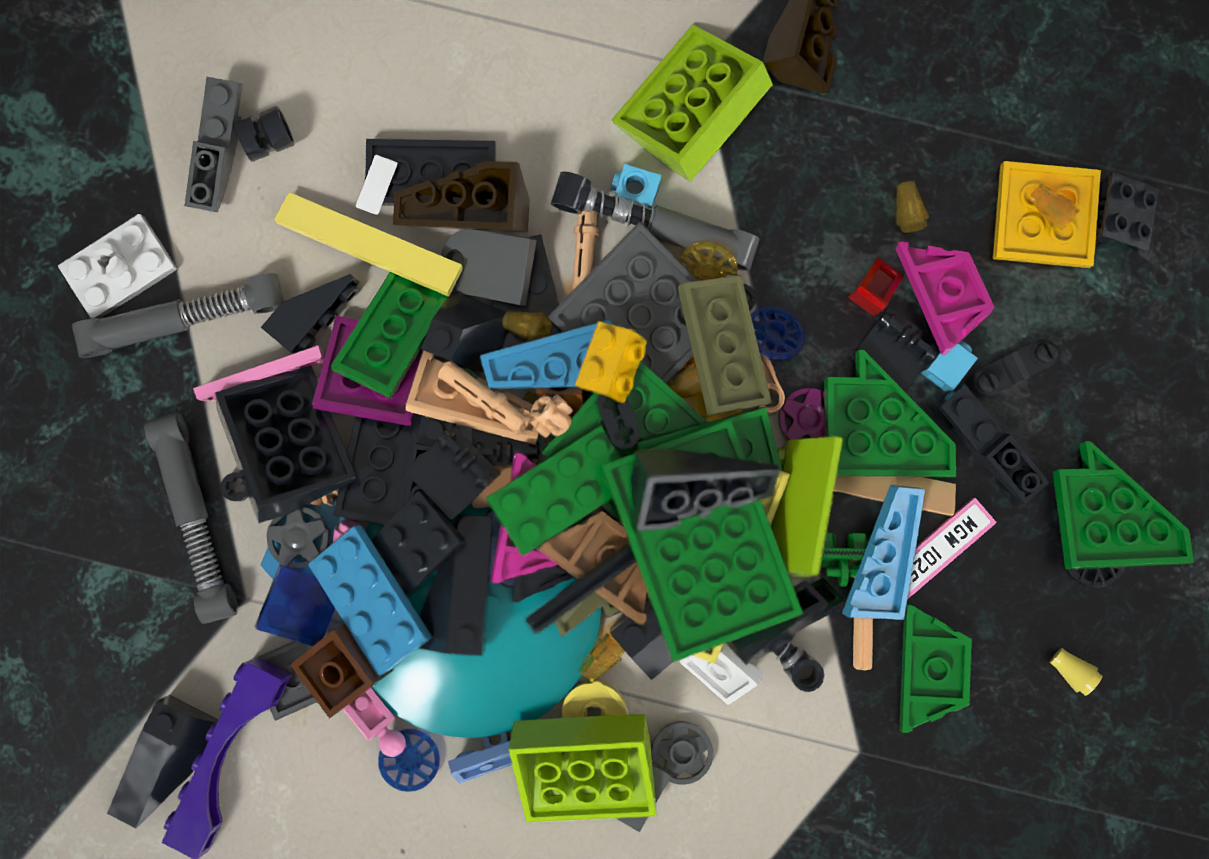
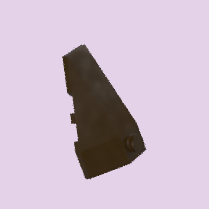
[763,0,838,94]
[393,161,530,233]

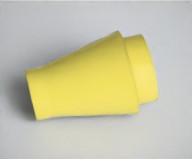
[1049,648,1103,696]

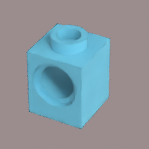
[610,164,662,210]
[921,341,978,392]

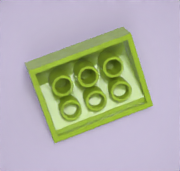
[611,24,773,182]
[770,437,843,580]
[509,713,657,822]

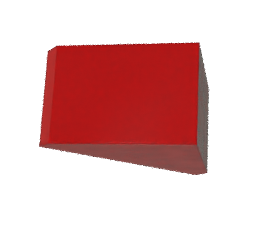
[848,257,904,316]

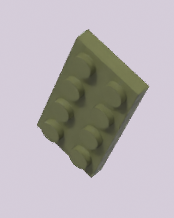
[678,275,772,416]

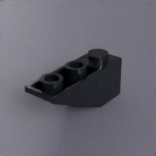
[260,274,360,354]

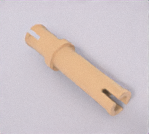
[572,211,599,290]
[438,360,531,435]

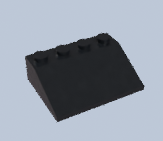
[215,366,356,524]

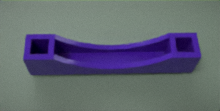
[161,657,292,859]

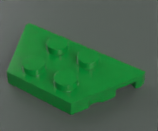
[899,604,972,733]

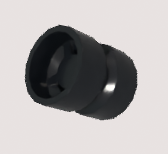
[234,106,295,162]

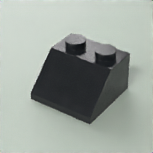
[610,597,673,680]

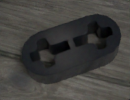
[596,394,640,449]

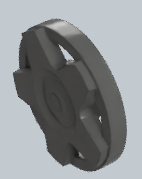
[266,507,330,568]
[652,721,713,785]

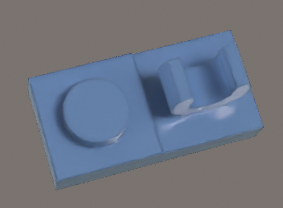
[448,732,512,784]

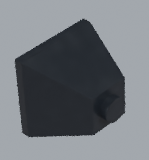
[421,291,513,373]

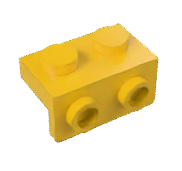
[575,322,647,403]

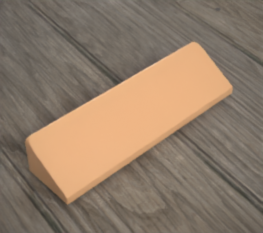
[833,476,956,516]

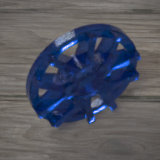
[751,306,805,361]
[378,729,440,792]

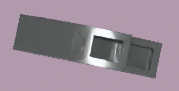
[184,76,242,212]

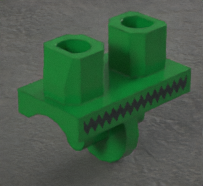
[820,533,868,587]

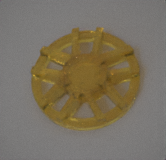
[678,242,738,281]

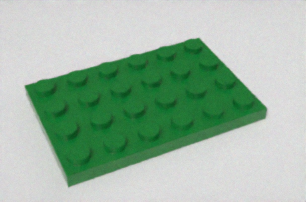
[601,419,803,662]

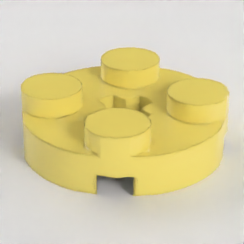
[562,679,628,718]

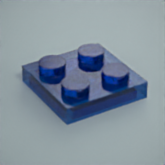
[255,564,335,646]

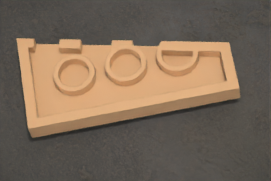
[406,350,539,445]

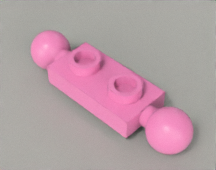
[342,688,406,757]

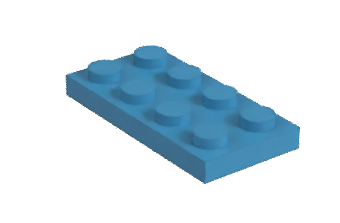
[308,525,432,676]

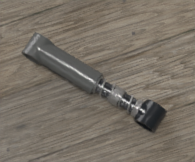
[550,171,760,271]

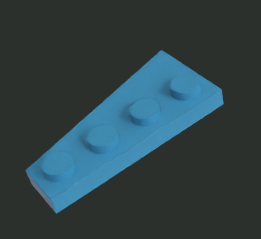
[480,320,611,389]
[842,485,925,620]

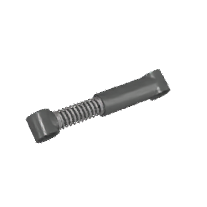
[71,273,284,358]
[144,412,238,625]

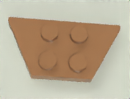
[537,511,647,624]

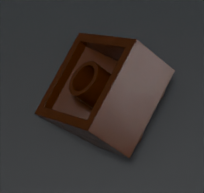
[290,623,393,719]

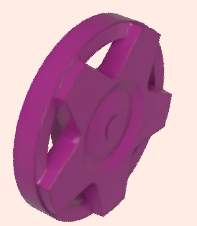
[778,388,825,440]

